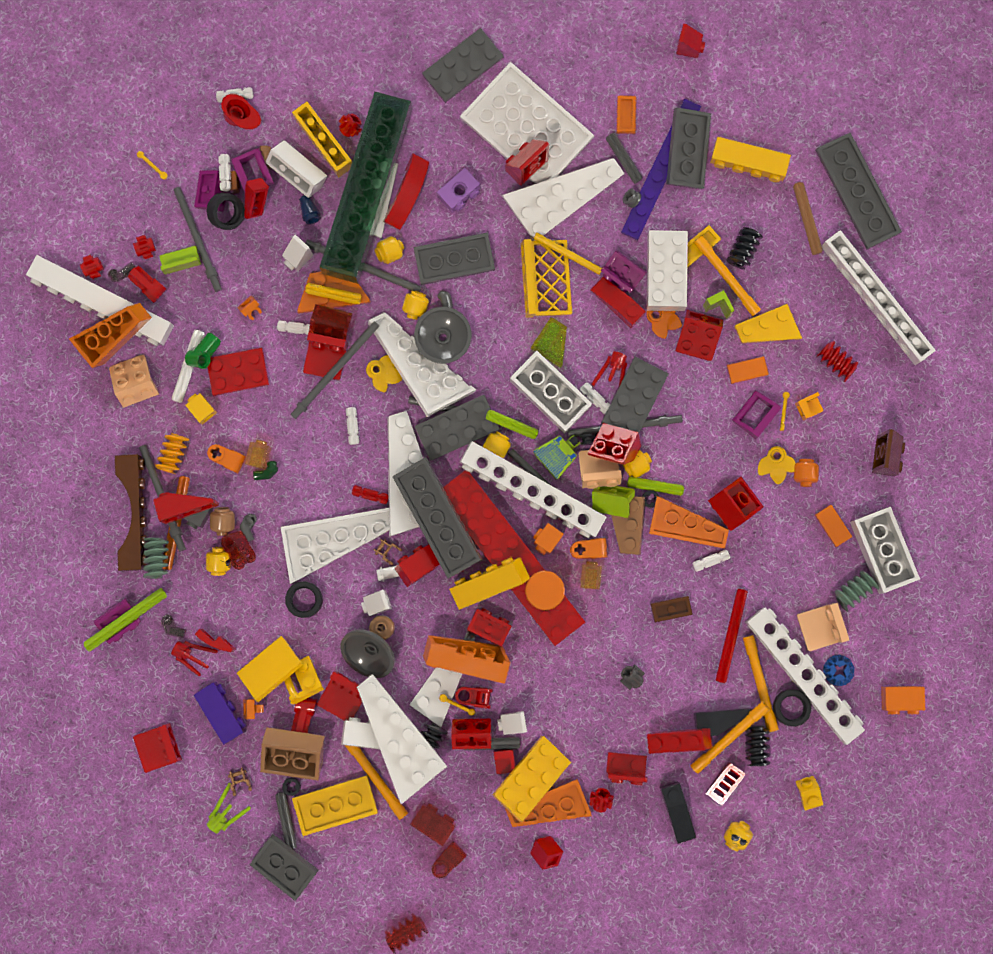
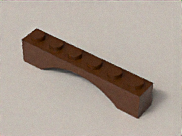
[115,454,147,571]

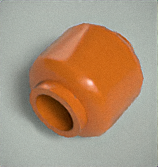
[793,459,819,487]

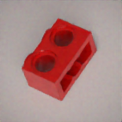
[451,718,492,749]

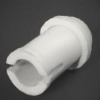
[376,565,400,582]

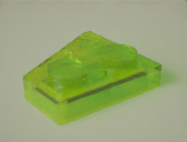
[530,317,567,368]

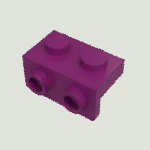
[600,250,647,293]
[94,598,140,644]

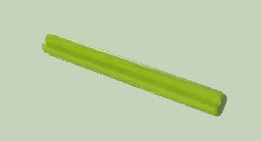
[83,588,167,652]

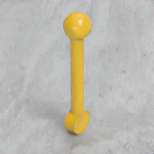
[137,151,168,180]
[779,392,790,431]
[439,694,475,716]

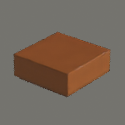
[229,171,240,194]

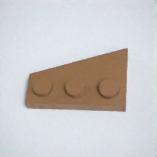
[611,496,645,555]

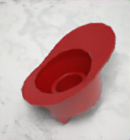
[221,94,261,130]

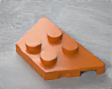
[297,268,370,314]

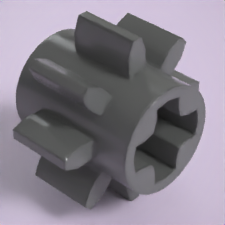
[620,665,645,690]

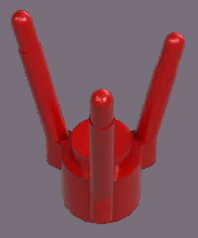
[591,351,628,386]
[171,641,218,676]

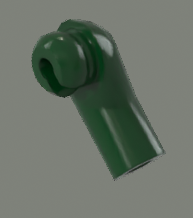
[253,461,278,481]

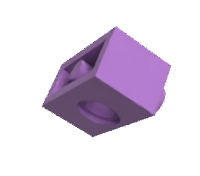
[437,168,480,213]

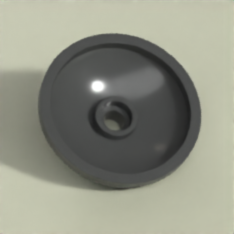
[414,307,472,364]
[340,630,395,678]

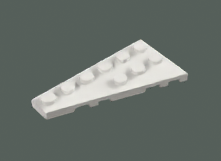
[501,158,625,241]
[368,313,476,417]
[387,411,423,537]
[281,508,390,584]
[357,674,447,804]

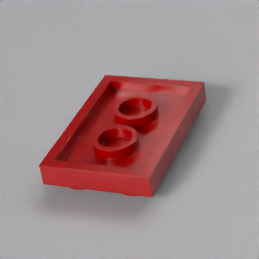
[207,348,269,396]

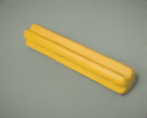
[305,283,362,305]

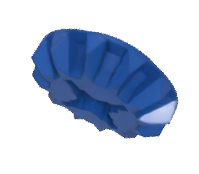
[823,655,855,686]

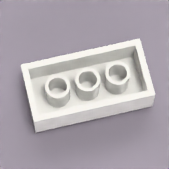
[646,230,688,311]
[510,351,592,434]
[850,507,920,594]

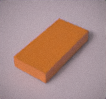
[616,95,636,134]
[727,356,769,384]
[815,505,852,547]

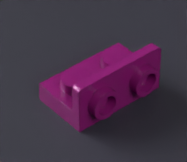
[194,170,227,212]

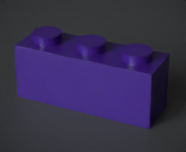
[194,682,246,745]

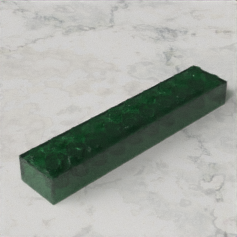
[319,92,412,284]

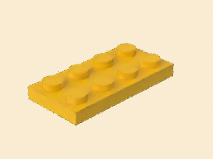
[492,736,571,822]
[292,775,378,836]

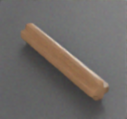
[793,182,823,255]

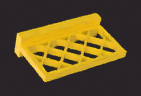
[520,239,572,318]

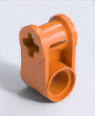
[207,444,246,474]
[570,538,608,559]

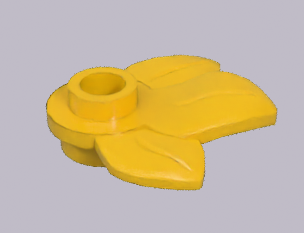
[366,355,402,392]
[758,446,796,485]

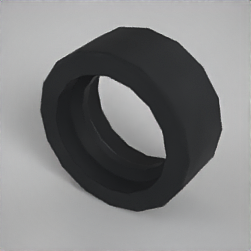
[206,192,245,230]
[285,581,323,618]
[773,689,811,727]

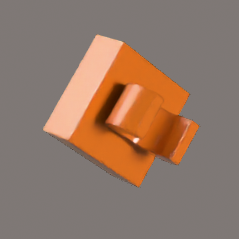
[237,296,262,320]
[243,699,264,719]

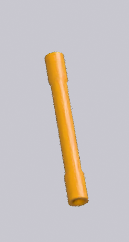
[693,235,761,316]
[743,635,779,732]
[690,701,770,774]
[344,745,408,820]

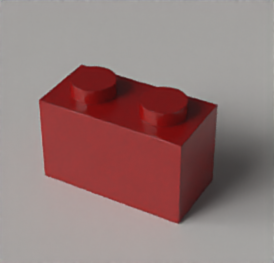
[394,544,440,587]

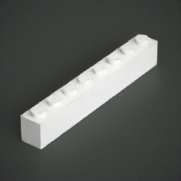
[26,255,174,346]

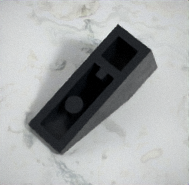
[694,708,753,740]
[659,781,696,844]

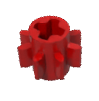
[338,114,362,137]
[133,235,156,260]
[80,254,104,279]
[589,788,614,813]

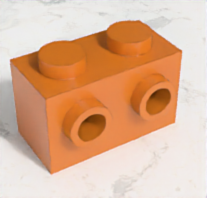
[533,523,564,555]
[881,686,925,715]

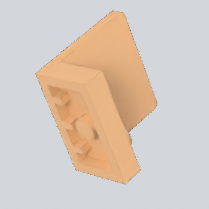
[797,603,849,651]

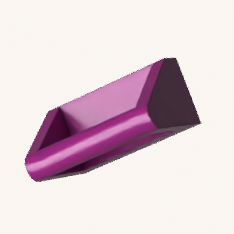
[231,148,274,192]
[732,391,782,439]

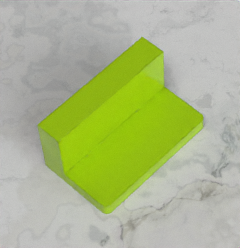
[159,246,201,275]
[703,290,734,319]
[592,486,635,518]

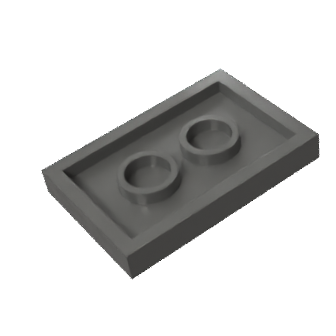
[249,834,319,901]

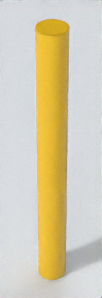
[533,232,602,275]

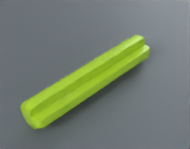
[486,410,538,439]
[627,476,684,496]

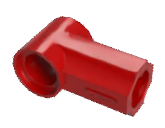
[128,265,167,303]
[291,698,318,733]

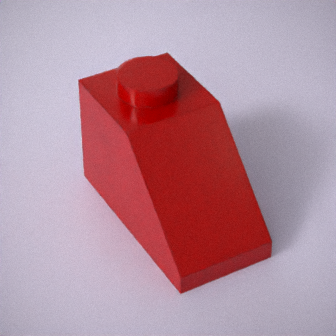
[676,24,705,59]

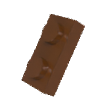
[650,596,693,623]

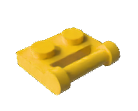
[284,655,324,704]

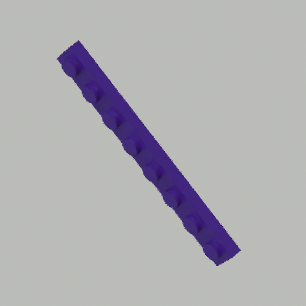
[621,98,701,241]

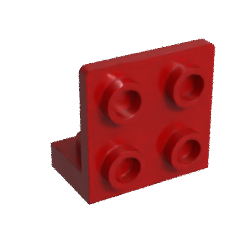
[675,310,723,361]
[303,332,348,380]
[317,671,362,721]
[133,723,182,773]
[606,752,648,785]

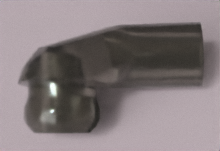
[108,262,135,282]
[161,614,186,638]

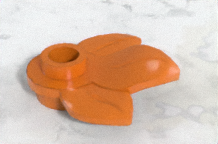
[646,311,682,339]

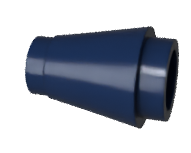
[299,195,320,225]

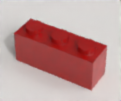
[647,728,712,754]

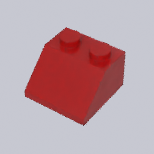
[708,476,764,531]

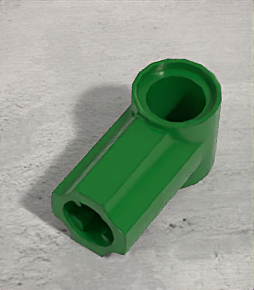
[185,333,221,369]

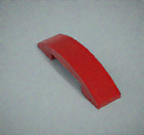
[383,153,429,230]

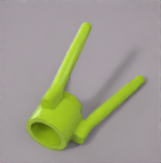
[206,783,251,834]

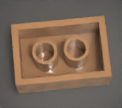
[260,727,325,781]

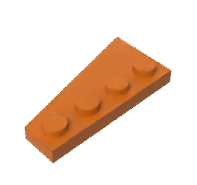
[649,496,729,549]
[505,779,592,827]

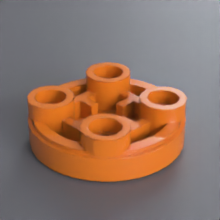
[525,571,565,610]

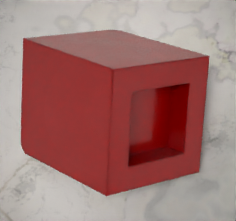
[494,749,515,774]
[530,836,563,870]

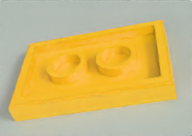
[237,636,303,702]

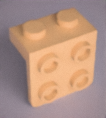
[109,355,159,408]
[579,450,622,489]

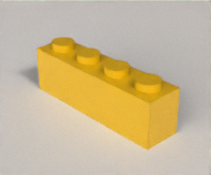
[292,102,354,178]
[710,136,791,182]
[449,557,530,610]

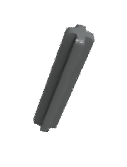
[606,133,643,184]
[463,737,520,751]
[275,792,297,849]

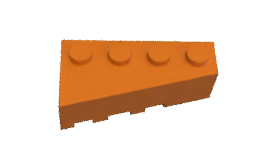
[69,303,152,369]
[423,635,510,684]

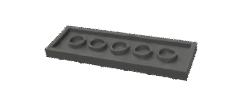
[815,132,902,250]
[392,457,483,579]

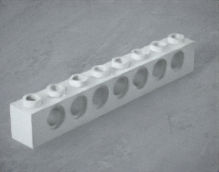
[822,230,936,365]
[459,441,606,539]
[745,607,865,745]

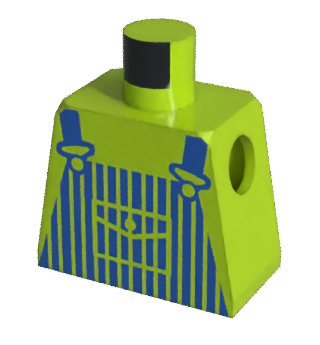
[533,435,580,481]

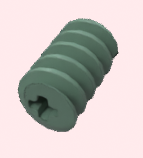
[143,537,169,579]
[835,571,879,612]

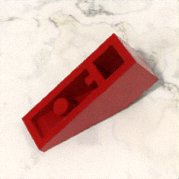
[590,277,646,329]
[153,492,219,524]

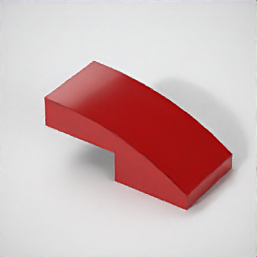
[194,629,236,652]

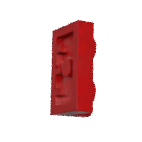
[467,608,512,647]

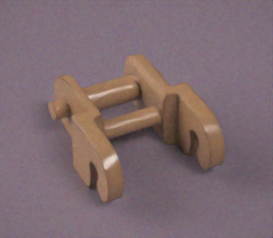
[373,538,402,565]
[228,767,252,796]

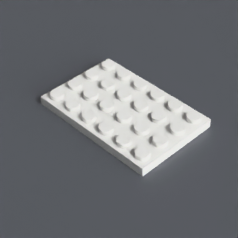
[460,62,594,184]

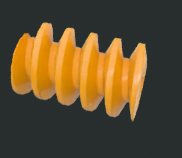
[155,433,189,475]

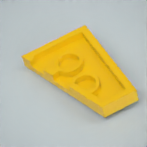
[734,304,802,343]

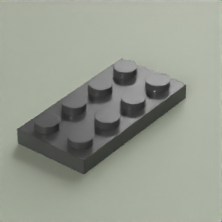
[422,28,504,103]
[666,108,711,190]
[413,232,495,285]
[601,357,669,433]
[415,395,500,461]

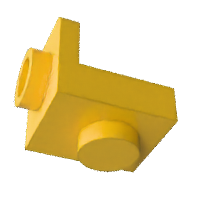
[795,776,823,811]

